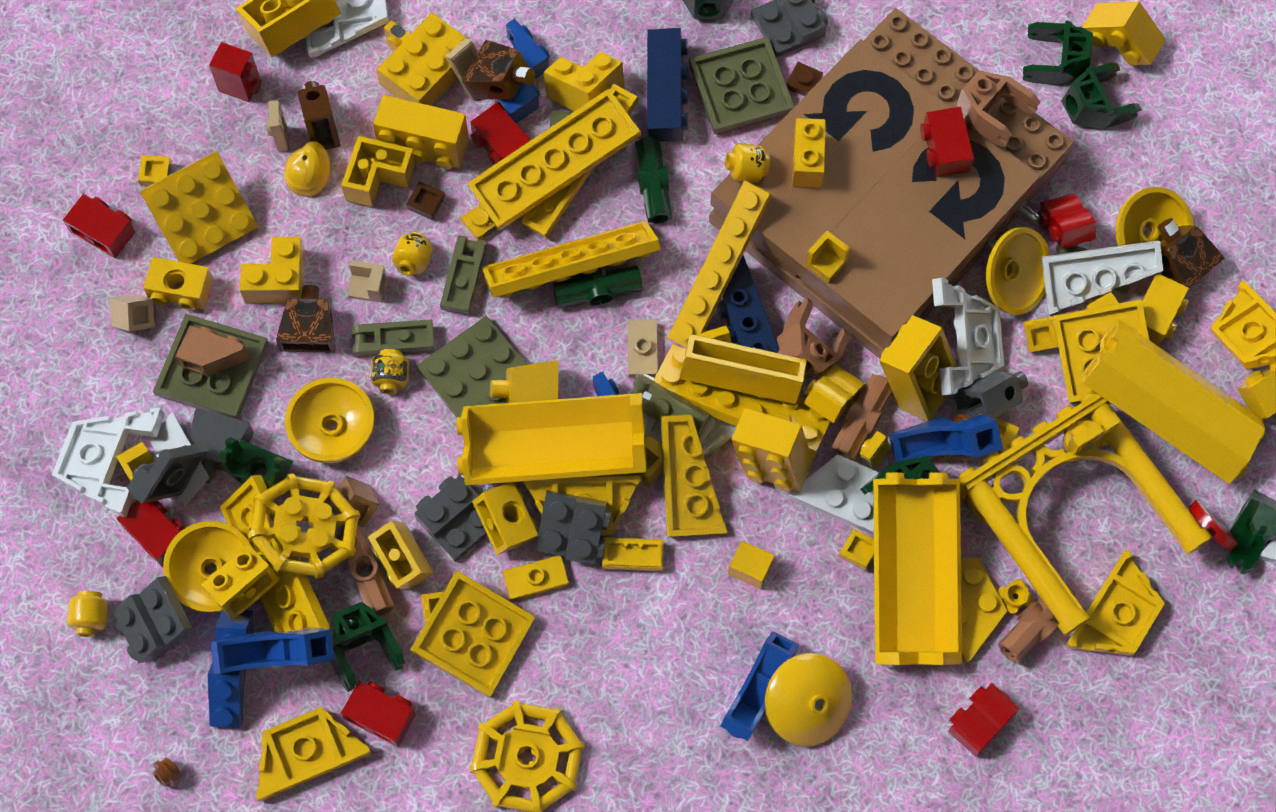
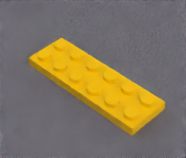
[467,88,641,231]
[481,220,661,298]
[653,344,831,458]
[220,475,333,634]

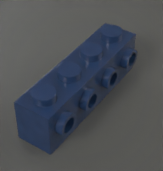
[647,28,689,142]
[717,255,779,353]

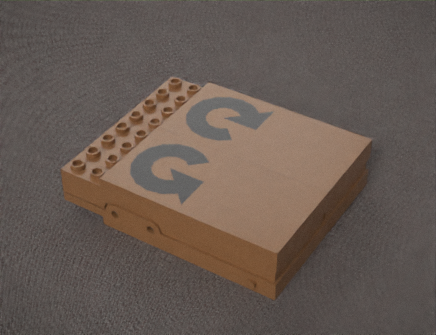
[709,7,1074,359]

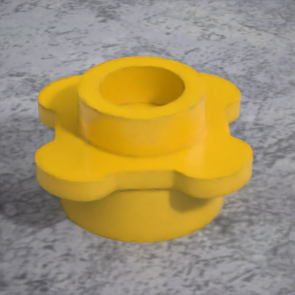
[997,579,1034,614]

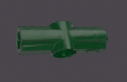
[635,136,672,224]
[553,265,643,309]

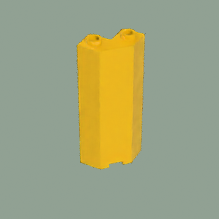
[1082,319,1265,485]
[456,393,647,485]
[873,473,962,665]

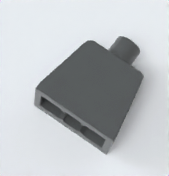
[953,371,1028,419]
[189,408,254,483]

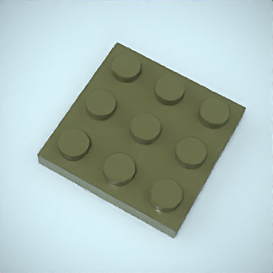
[688,37,794,135]
[153,313,269,419]
[416,315,527,418]

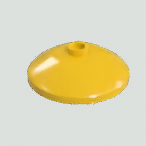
[1116,187,1194,273]
[986,227,1051,315]
[285,377,375,463]
[163,521,252,613]
[765,653,852,746]

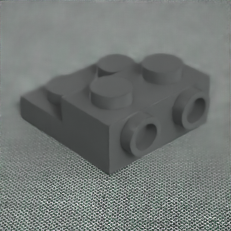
[751,0,828,58]
[127,443,209,504]
[414,475,487,562]
[535,490,611,565]
[112,576,192,663]

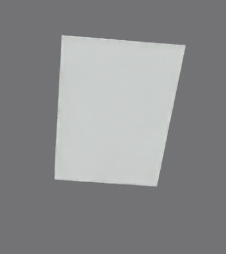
[149,412,209,506]

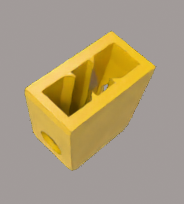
[490,360,558,403]

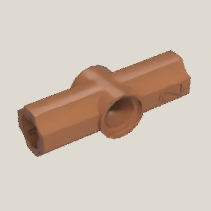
[831,374,892,461]
[336,526,395,617]
[998,585,1077,664]

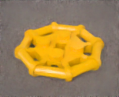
[247,473,361,579]
[469,700,585,812]

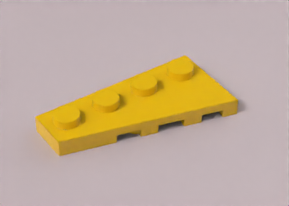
[661,414,727,537]

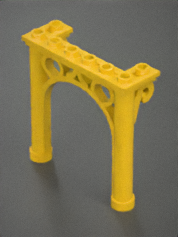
[958,390,1213,636]

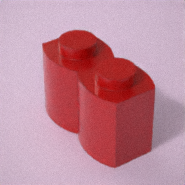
[1037,193,1096,249]
[948,683,1020,757]

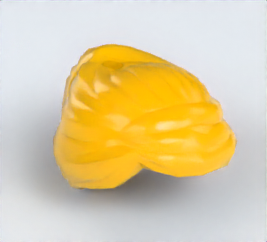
[283,141,331,197]

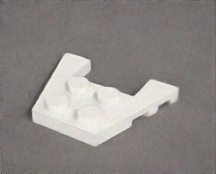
[306,0,389,59]
[932,278,1004,395]
[52,408,165,517]

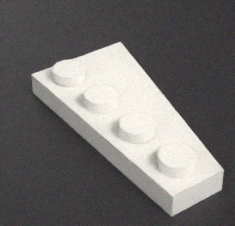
[1041,241,1163,315]

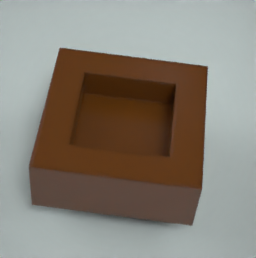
[786,62,823,97]
[406,181,445,220]

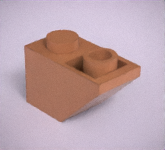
[175,326,249,377]

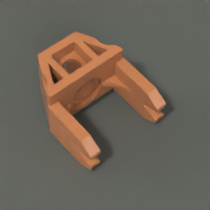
[956,70,1041,147]
[777,297,850,381]

